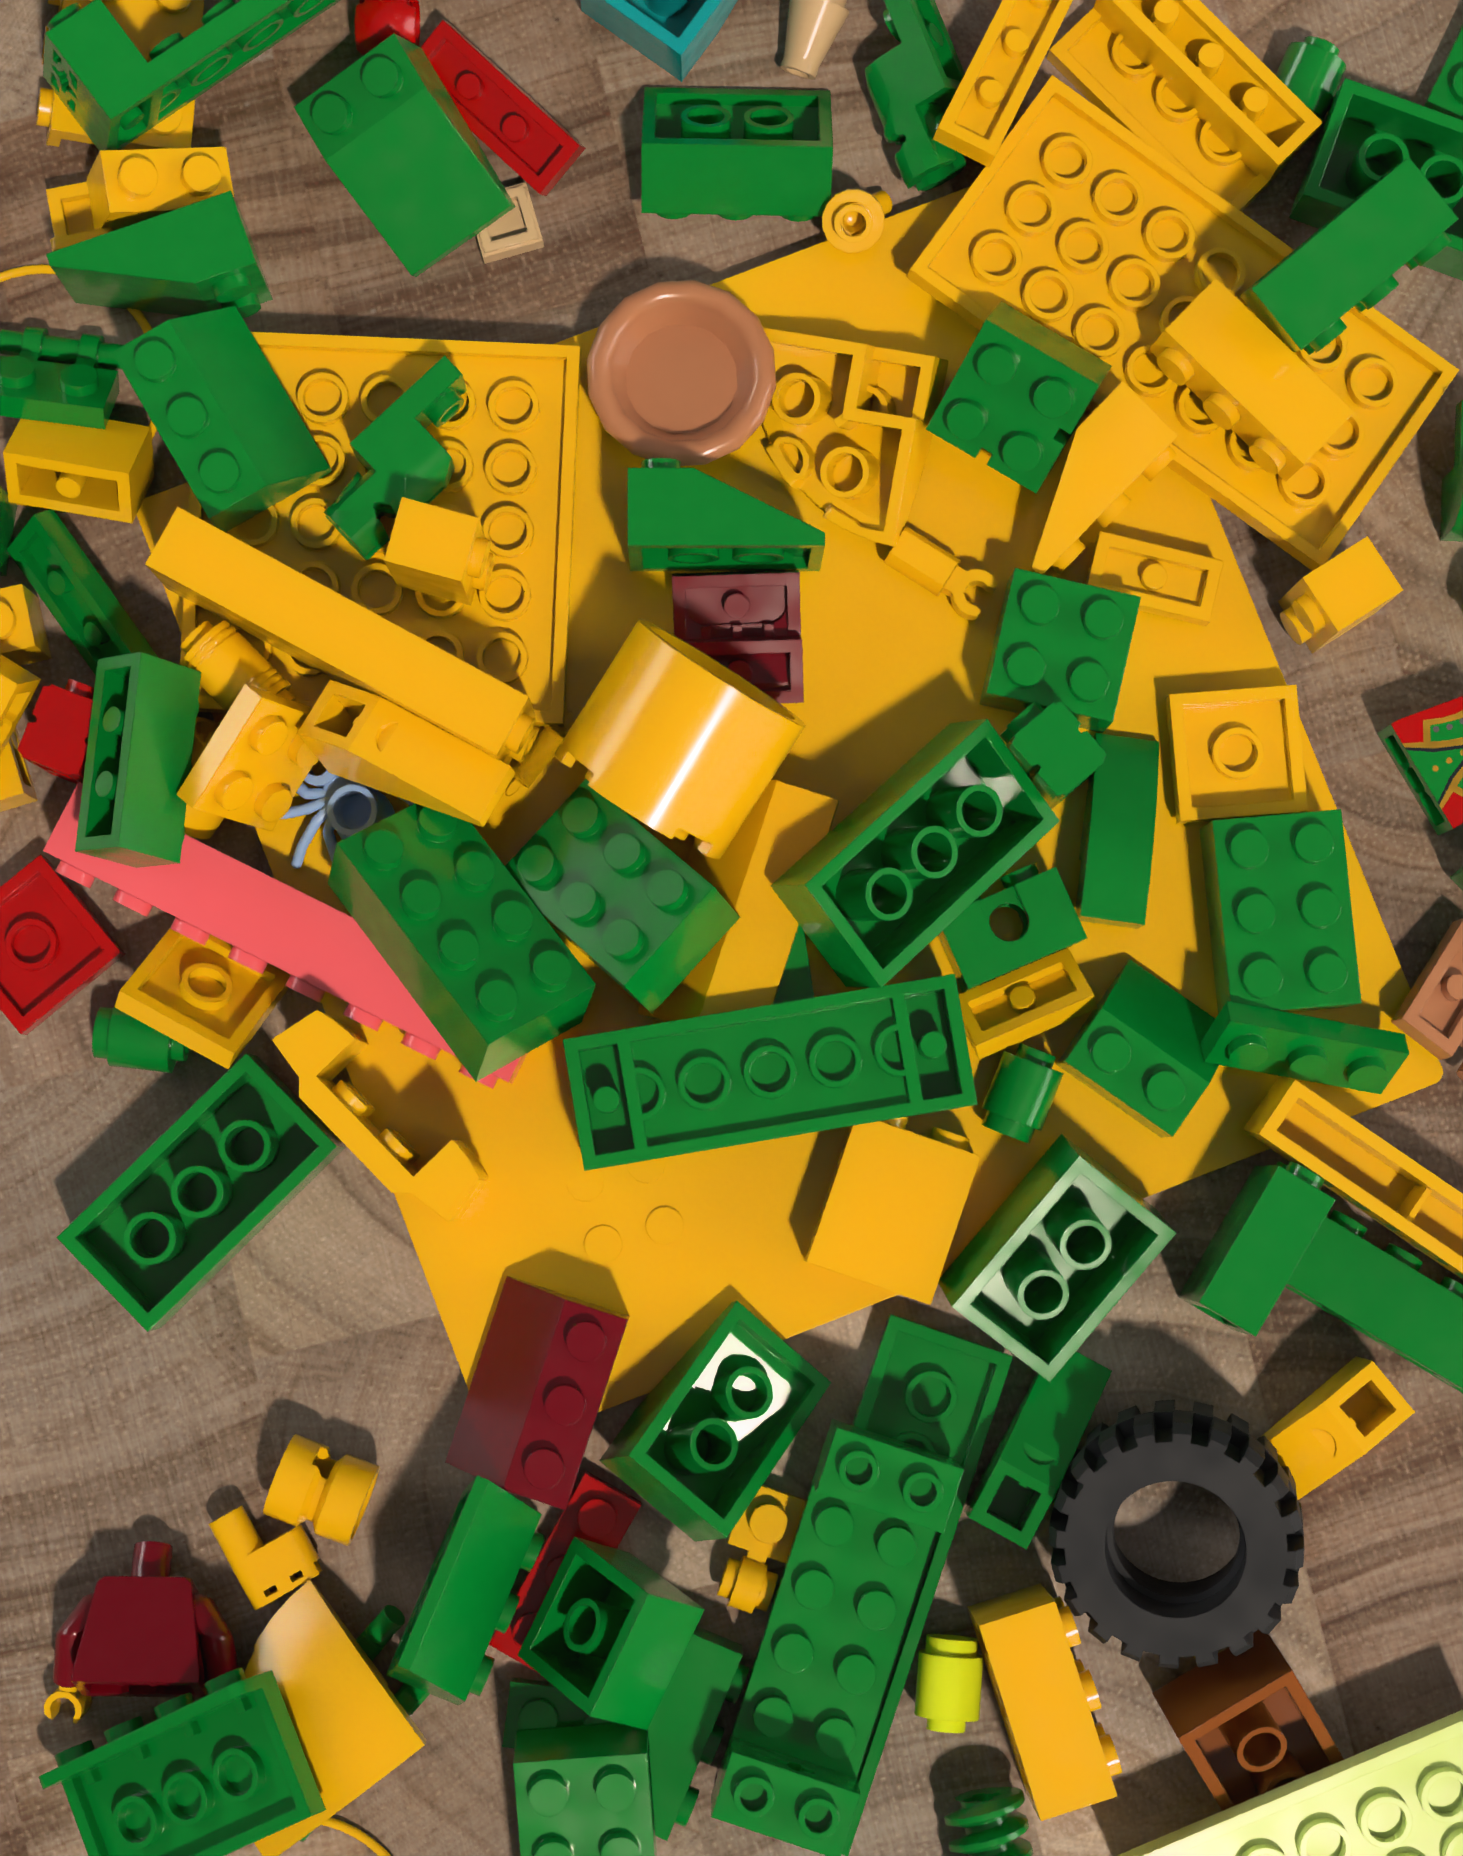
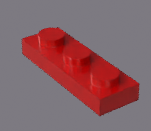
[421,20,586,196]
[489,1471,642,1673]

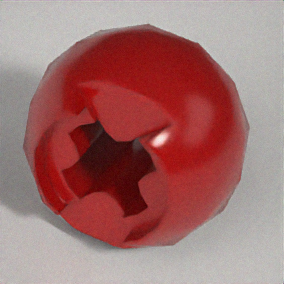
[355,0,420,55]

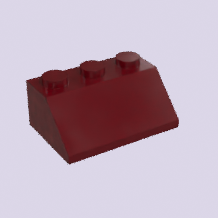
[445,1276,630,1510]

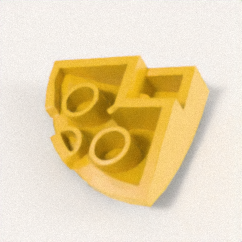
[762,327,949,547]
[244,1580,427,1856]

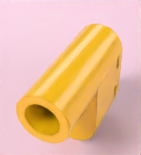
[208,1505,323,1610]

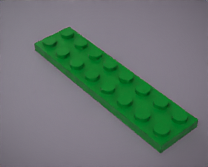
[842,1313,1013,1856]

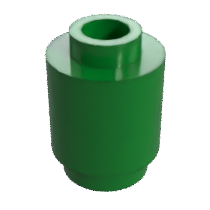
[1276,36,1346,122]
[92,1006,190,1073]
[981,1043,1064,1144]

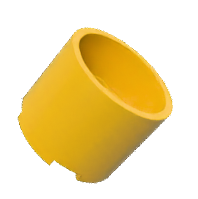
[555,619,806,859]

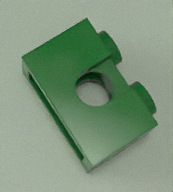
[938,863,1087,992]

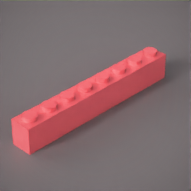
[43,781,528,1089]

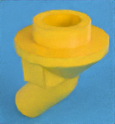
[822,188,892,253]

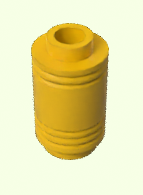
[180,620,296,711]

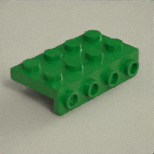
[38,1667,326,1856]

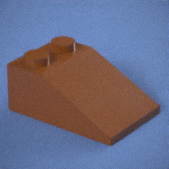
[1152,1629,1344,1811]

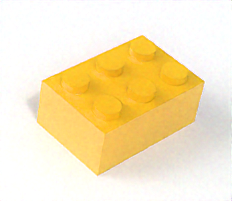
[967,1583,1122,1821]

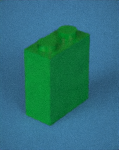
[1178,1161,1336,1337]

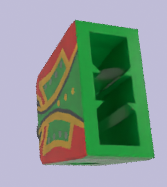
[1377,696,1463,836]

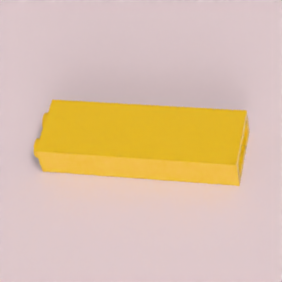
[145,506,539,765]

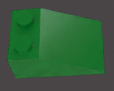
[294,33,516,277]
[46,191,273,318]
[628,458,825,571]
[599,1301,832,1542]

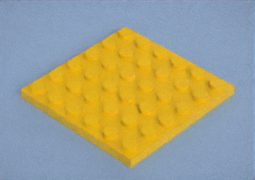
[180,332,581,727]

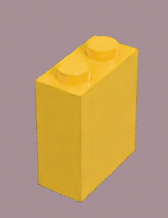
[804,1117,981,1305]

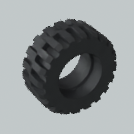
[1048,1399,1304,1669]

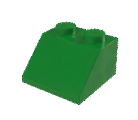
[1056,959,1219,1138]

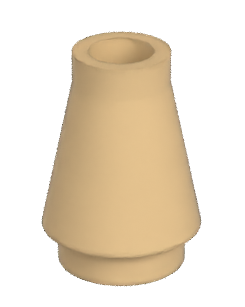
[780,0,849,80]

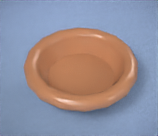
[587,280,776,466]

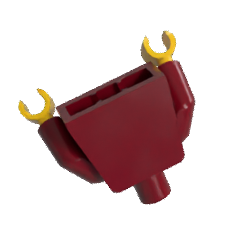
[44,1541,239,1724]

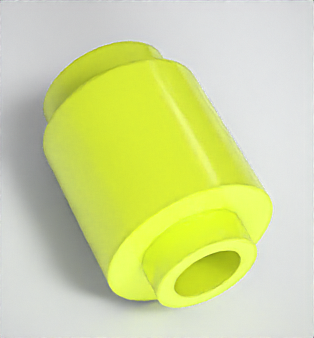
[914,1634,984,1733]

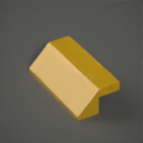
[1046,0,1323,212]
[637,779,839,1022]

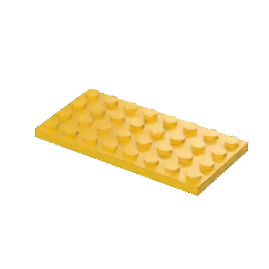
[906,75,1459,571]

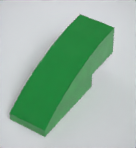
[1075,733,1159,929]

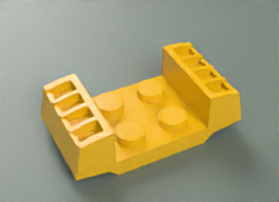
[272,1010,488,1222]

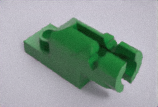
[865,0,966,191]
[324,356,467,560]

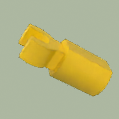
[884,526,998,621]

